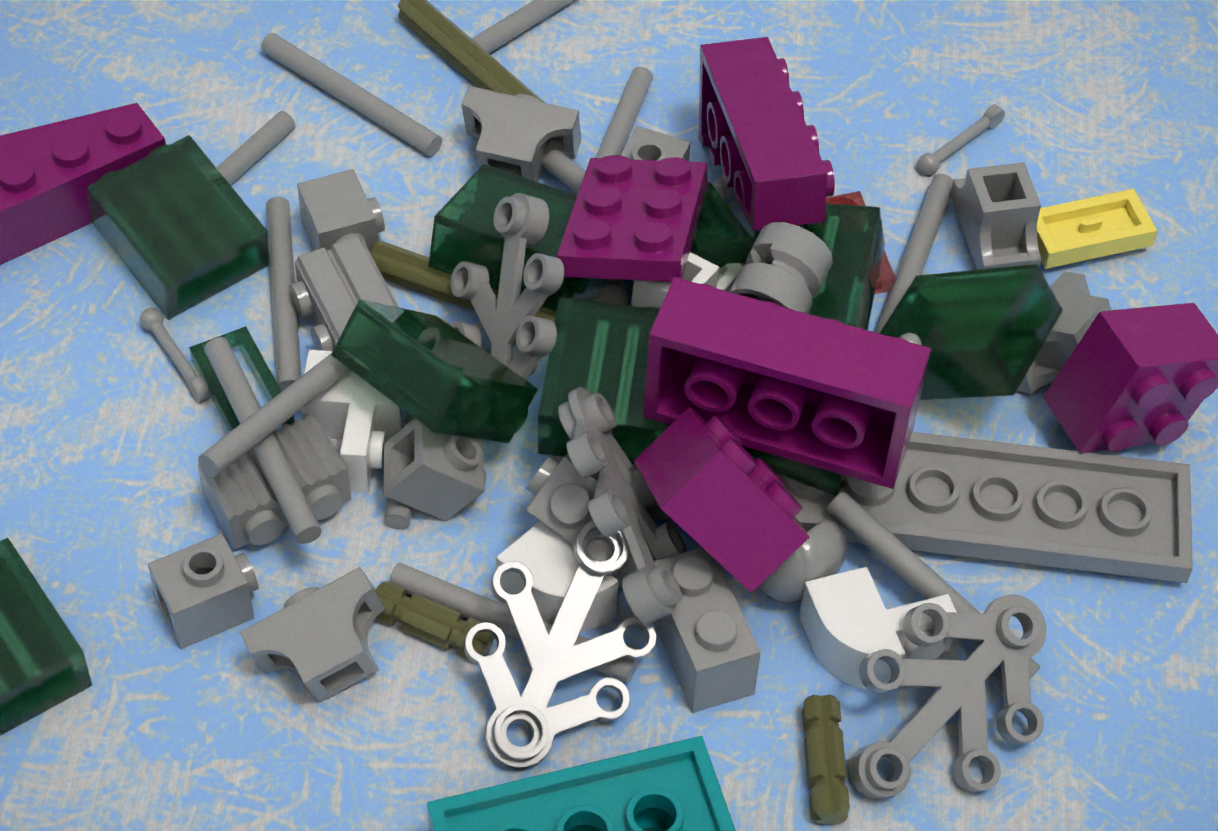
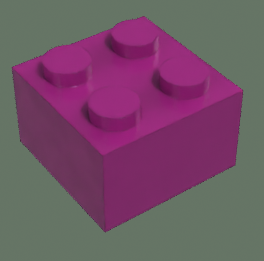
[1043,303,1218,453]
[634,407,810,593]

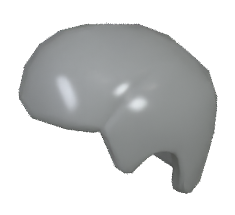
[758,521,847,603]

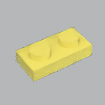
[1037,189,1157,269]

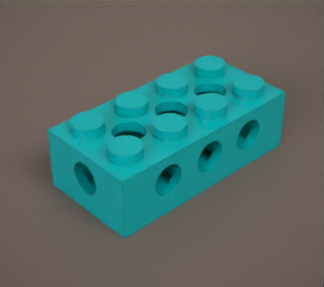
[427,736,736,831]

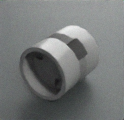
[729,222,833,314]

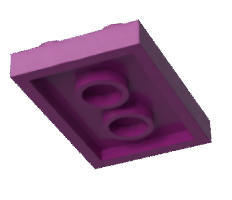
[557,155,708,282]

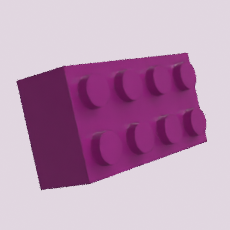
[643,277,931,489]

